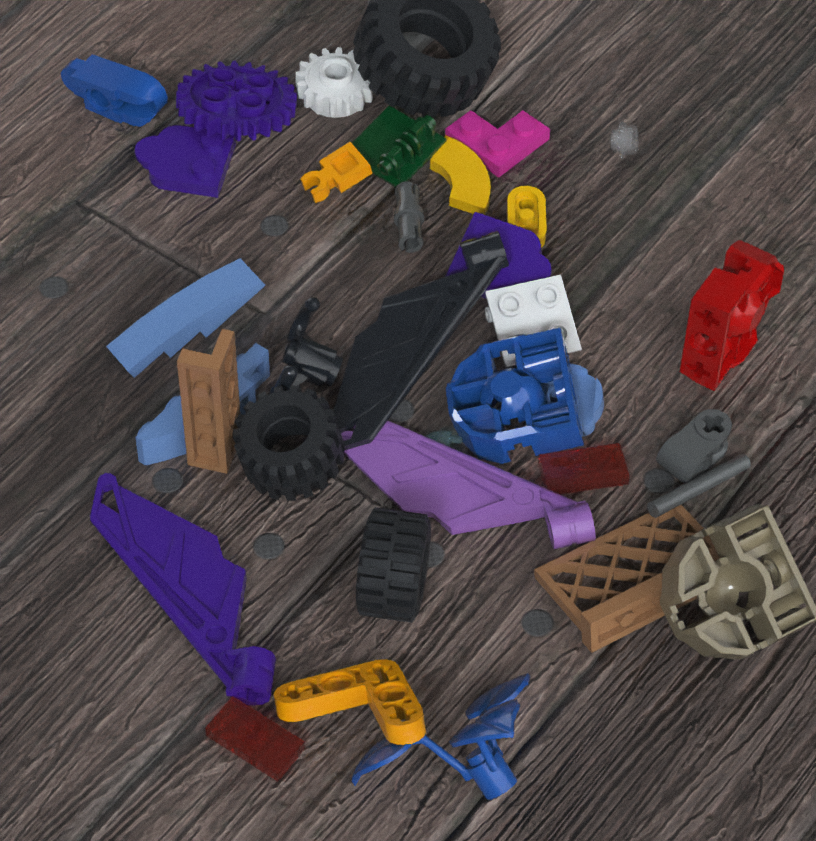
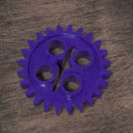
[176,61,297,141]

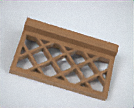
[534,505,719,653]

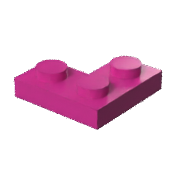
[445,110,550,178]

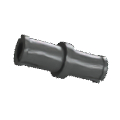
[394,181,424,253]

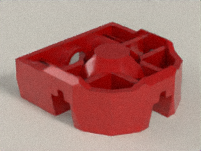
[679,240,784,391]

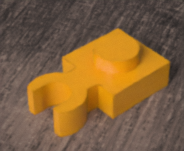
[300,142,373,203]

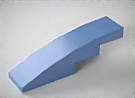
[106,258,265,378]

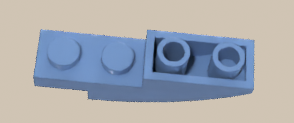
[135,343,270,465]

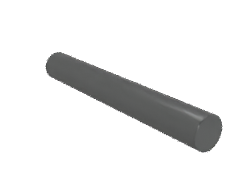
[647,454,751,518]

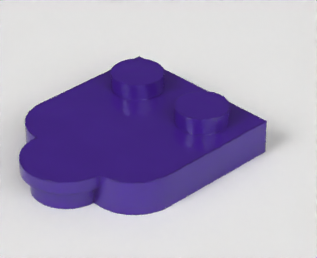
[135,125,236,198]
[445,212,552,299]

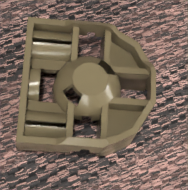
[660,504,816,660]

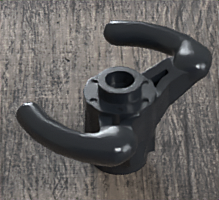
[267,297,343,395]

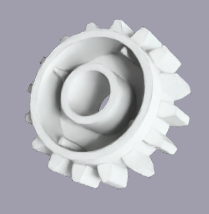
[296,47,373,118]

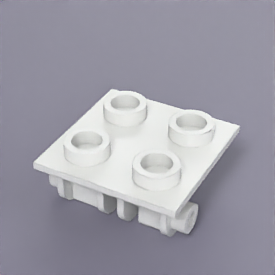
[485,275,582,368]

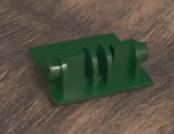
[352,106,447,188]

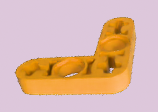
[274,659,426,745]

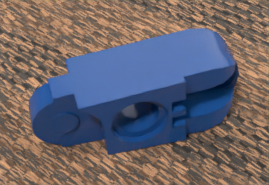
[61,54,168,127]

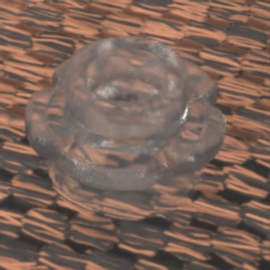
[611,122,639,159]

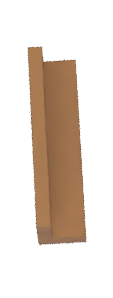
[177,329,240,474]

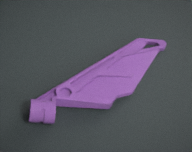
[341,421,596,549]

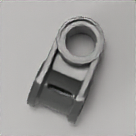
[656,409,732,484]

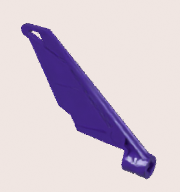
[90,473,276,706]

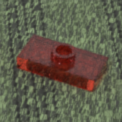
[538,443,630,494]
[205,696,305,782]

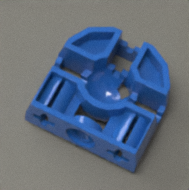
[446,328,584,464]

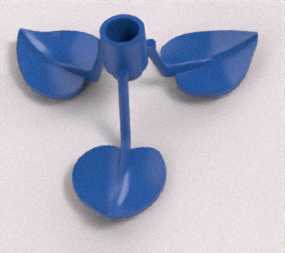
[352,673,531,800]

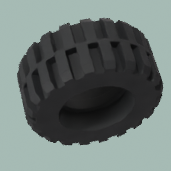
[353,0,501,118]

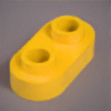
[507,186,547,248]

